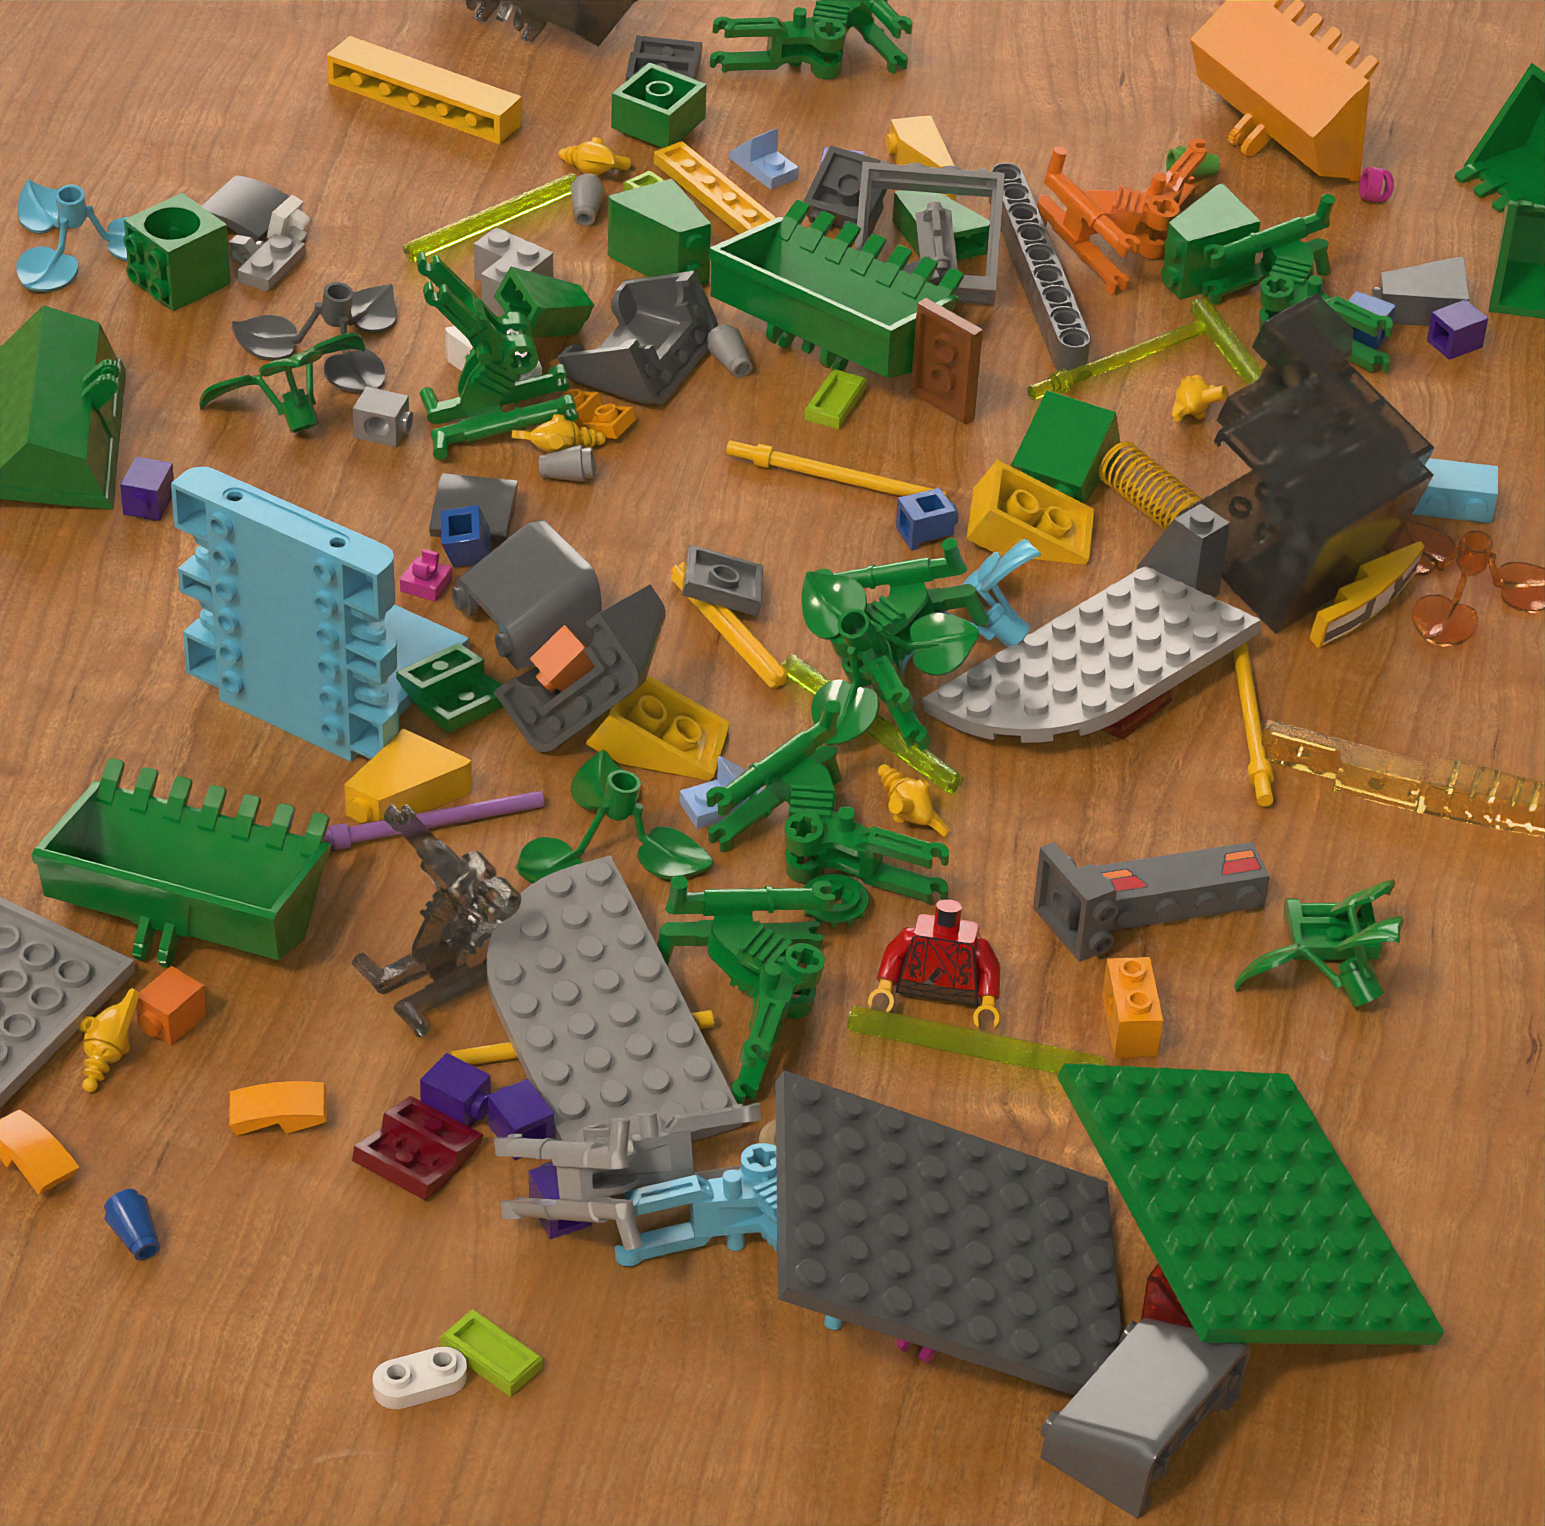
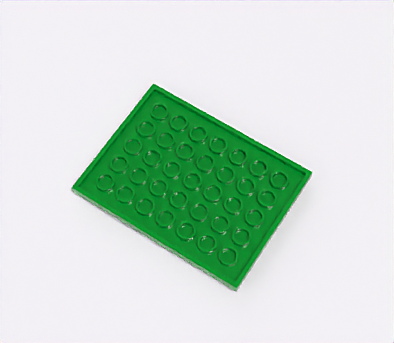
[1057,1063,1444,1345]

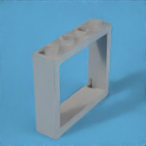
[855,160,1005,305]

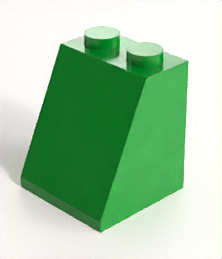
[607,179,711,284]
[1161,184,1261,300]
[1011,390,1121,504]

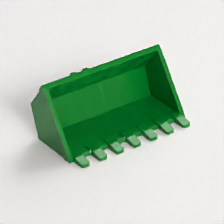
[31,758,332,968]

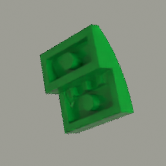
[396,643,503,733]

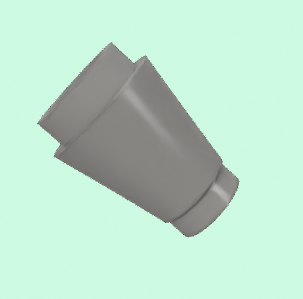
[570,174,605,226]
[707,324,752,378]
[539,444,595,482]

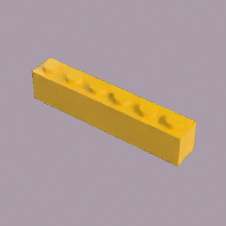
[327,36,522,145]

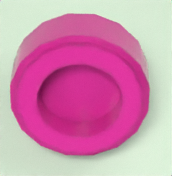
[1359,166,1394,203]

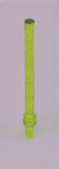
[1027,320,1206,400]

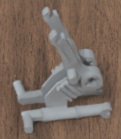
[494,1103,764,1250]

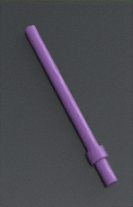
[301,791,544,851]

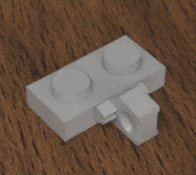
[229,234,306,292]

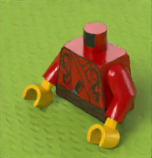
[868,899,1002,1028]

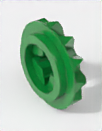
[804,874,869,929]

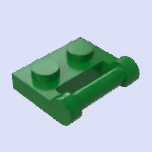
[1284,898,1381,960]

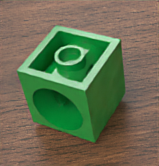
[124,193,230,311]

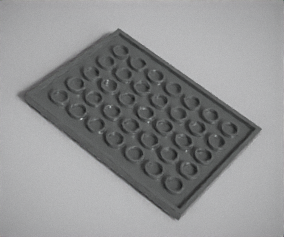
[775,1070,1122,1396]

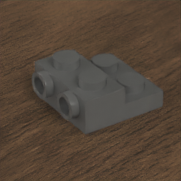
[803,145,892,236]
[1033,842,1119,962]

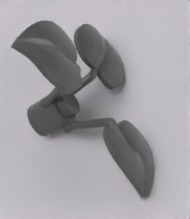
[232,282,397,393]

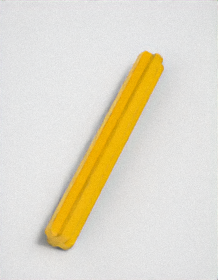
[671,562,788,689]

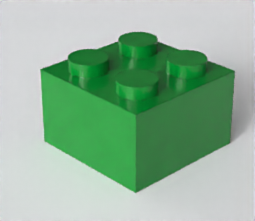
[611,62,707,148]

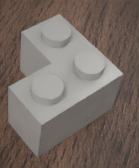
[474,227,553,317]

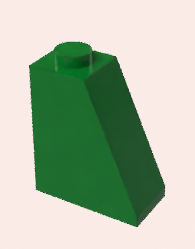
[892,190,990,260]
[494,266,595,338]

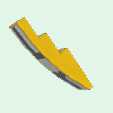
[1309,541,1425,649]

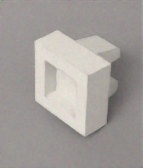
[266,195,311,242]

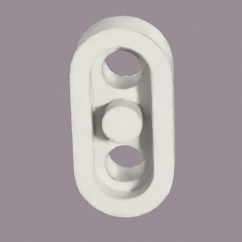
[372,1347,467,1409]

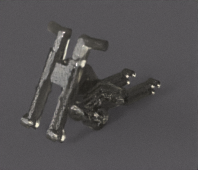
[352,804,521,1037]

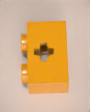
[1102,957,1163,1058]

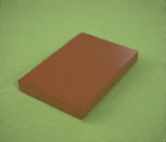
[910,298,983,425]

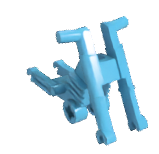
[615,1143,843,1330]

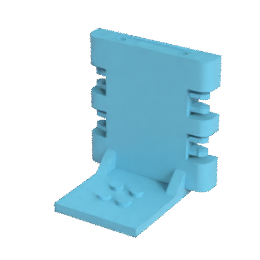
[171,467,469,762]

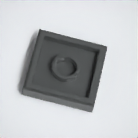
[682,545,764,616]

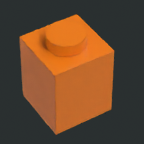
[530,625,595,693]
[136,966,207,1046]

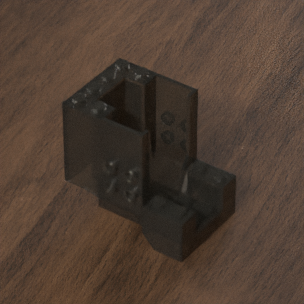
[1176,293,1435,634]

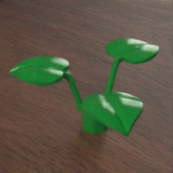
[199,332,365,433]
[801,571,979,745]
[516,750,713,884]
[1234,879,1404,1007]

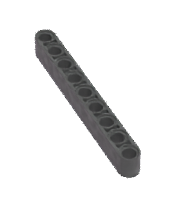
[989,163,1090,377]

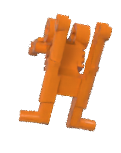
[1037,139,1208,295]

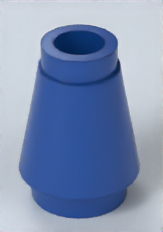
[104,1189,161,1260]

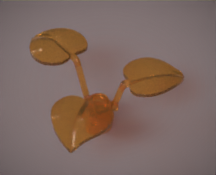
[1392,514,1545,647]

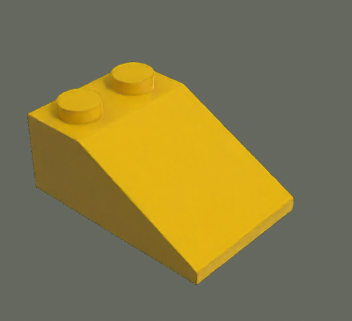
[966,460,1094,565]
[585,675,730,781]

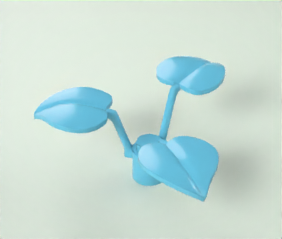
[16,180,128,292]
[900,539,1041,675]

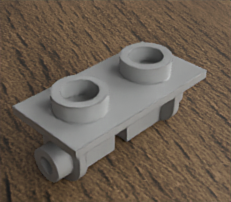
[915,201,958,278]

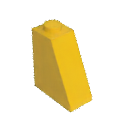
[344,728,472,824]

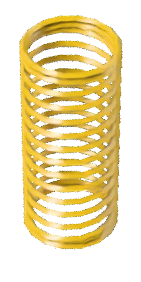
[1099,441,1208,531]

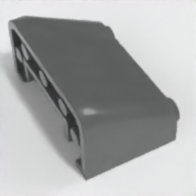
[557,271,718,405]
[451,519,602,670]
[494,584,666,752]
[1040,1318,1251,1519]

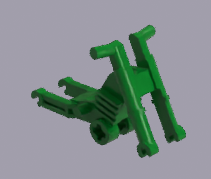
[710,0,913,79]
[1202,194,1393,372]
[416,252,578,460]
[815,538,990,751]
[706,700,949,904]
[657,875,835,1105]

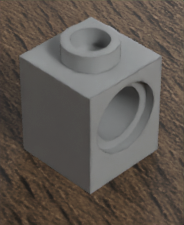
[353,387,413,447]

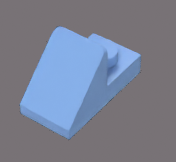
[729,128,799,190]
[679,756,764,829]

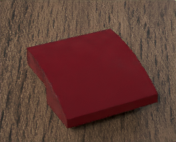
[352,1096,483,1200]

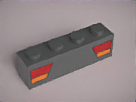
[1095,842,1270,931]

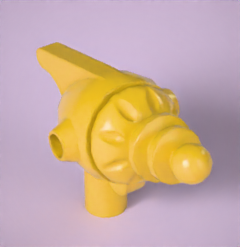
[558,137,631,177]
[1172,375,1229,422]
[511,414,606,453]
[878,764,950,837]
[79,988,140,1093]

